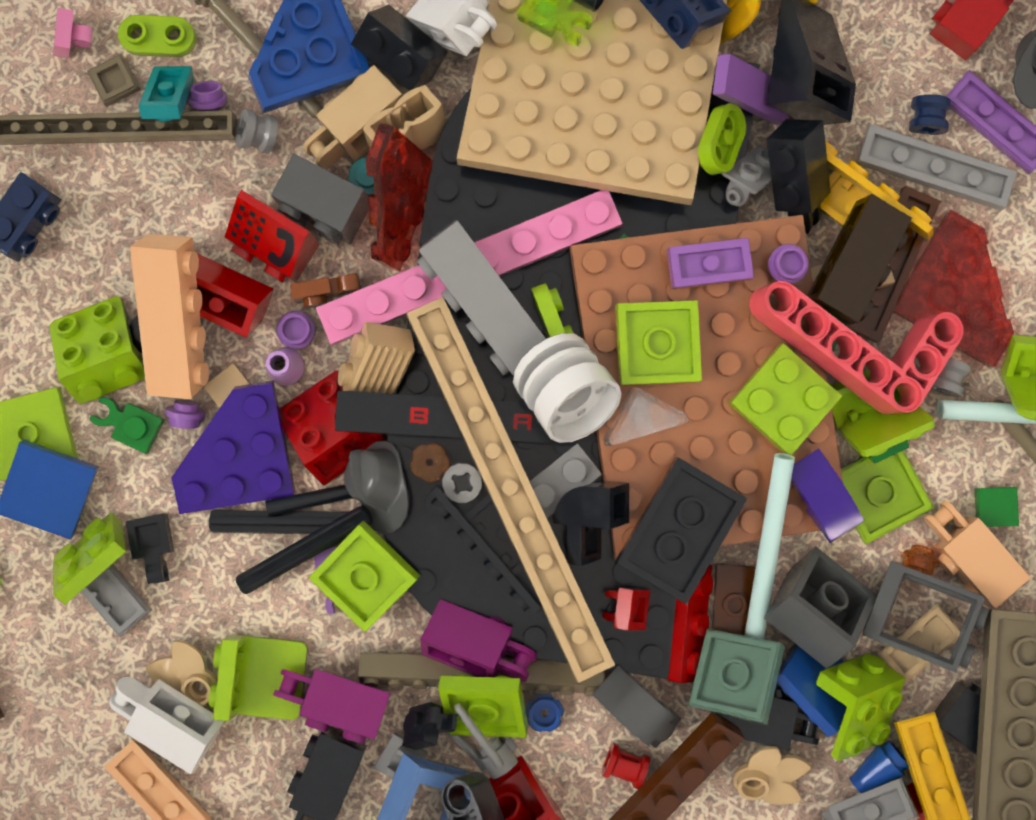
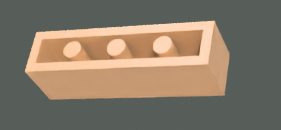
[130,234,209,399]

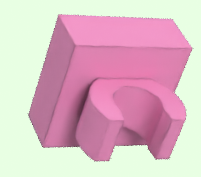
[53,8,92,58]

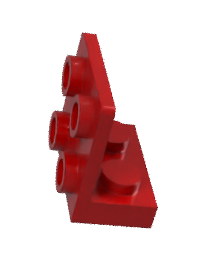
[279,370,386,486]

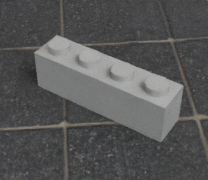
[417,220,546,376]

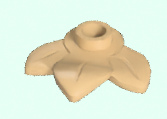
[146,640,218,707]
[733,746,811,805]

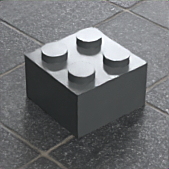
[271,153,372,246]
[764,546,878,668]

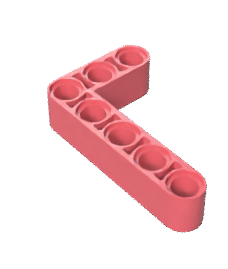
[749,281,963,414]

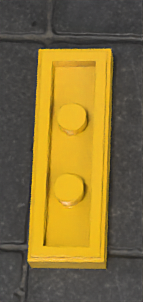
[894,712,971,820]

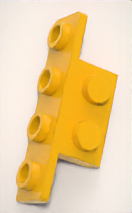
[821,141,934,241]

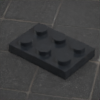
[615,457,747,604]

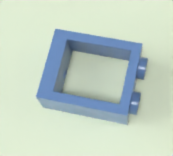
[377,753,470,820]

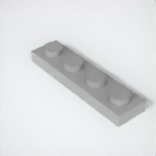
[856,124,1018,211]

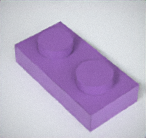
[666,238,754,289]

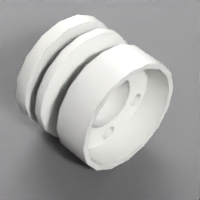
[513,333,622,443]

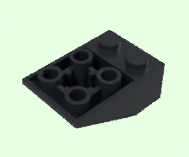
[767,0,856,125]

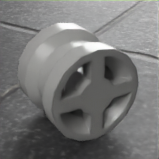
[235,109,278,154]
[931,358,971,397]
[442,463,483,503]

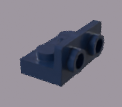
[639,0,731,49]
[0,172,62,262]

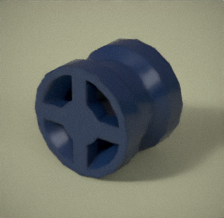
[909,95,951,135]

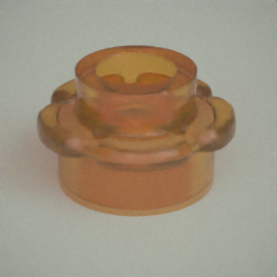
[410,443,450,482]
[901,545,940,576]

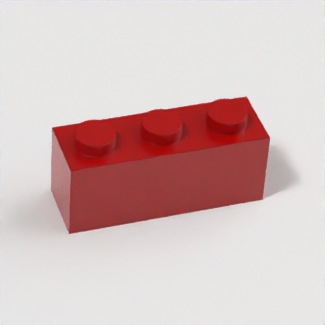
[196,253,274,338]

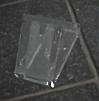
[603,387,689,446]

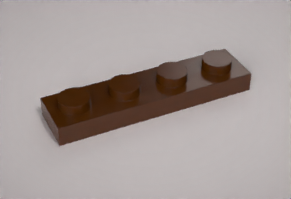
[847,186,941,343]
[609,712,745,820]

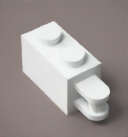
[405,0,497,56]
[109,677,225,774]

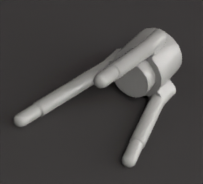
[445,704,518,779]

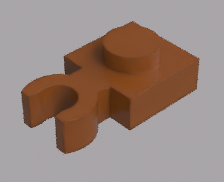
[290,273,361,308]

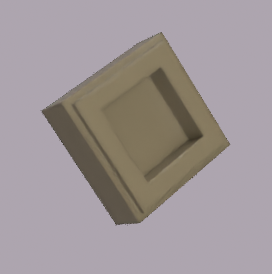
[87,54,140,107]

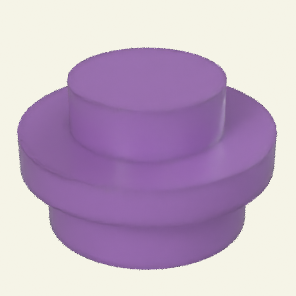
[188,81,227,111]
[768,244,809,284]
[277,311,316,350]
[165,400,205,429]

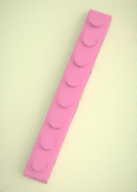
[316,190,623,346]

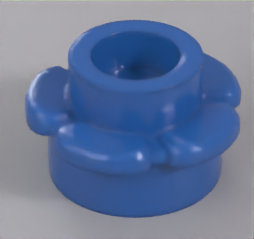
[526,694,564,732]

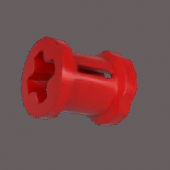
[601,742,651,789]

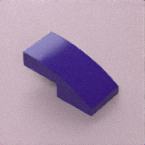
[791,449,864,543]

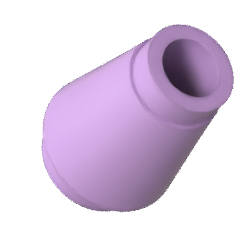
[266,347,304,386]

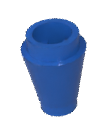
[849,740,908,793]

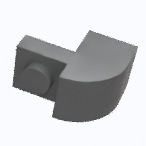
[592,665,681,748]

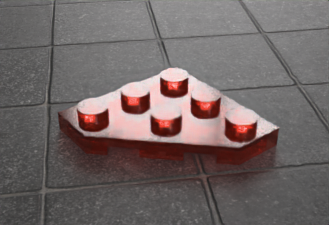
[366,123,433,272]
[893,210,1014,368]

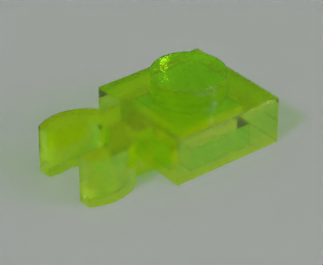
[517,0,592,46]

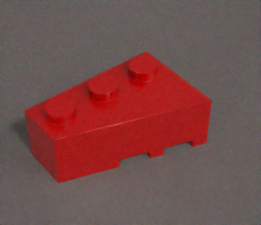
[929,0,1014,61]

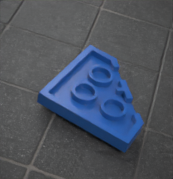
[248,0,370,113]

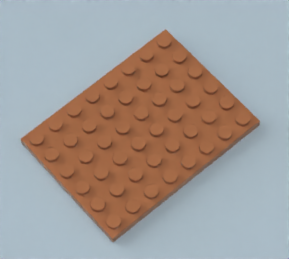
[569,215,843,560]

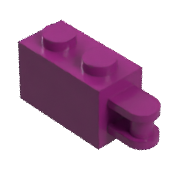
[420,599,538,682]
[273,669,390,744]

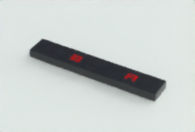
[335,391,574,446]

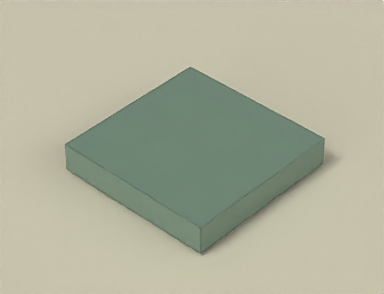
[688,629,785,725]

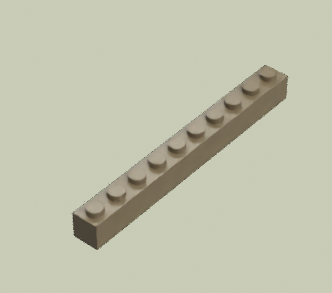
[0,110,237,145]
[358,652,604,696]

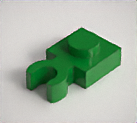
[90,397,165,454]

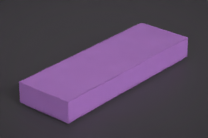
[713,54,789,125]
[945,70,1036,174]

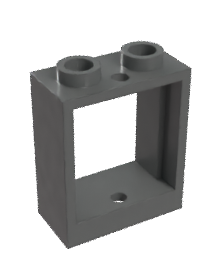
[863,561,990,673]

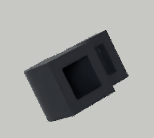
[553,481,629,566]

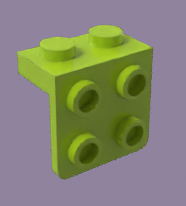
[49,296,145,405]
[1001,335,1036,421]
[831,369,935,457]
[209,634,308,721]
[816,653,906,762]

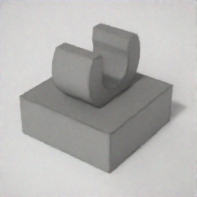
[373,732,428,779]

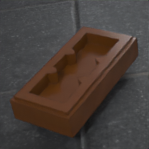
[712,564,756,636]

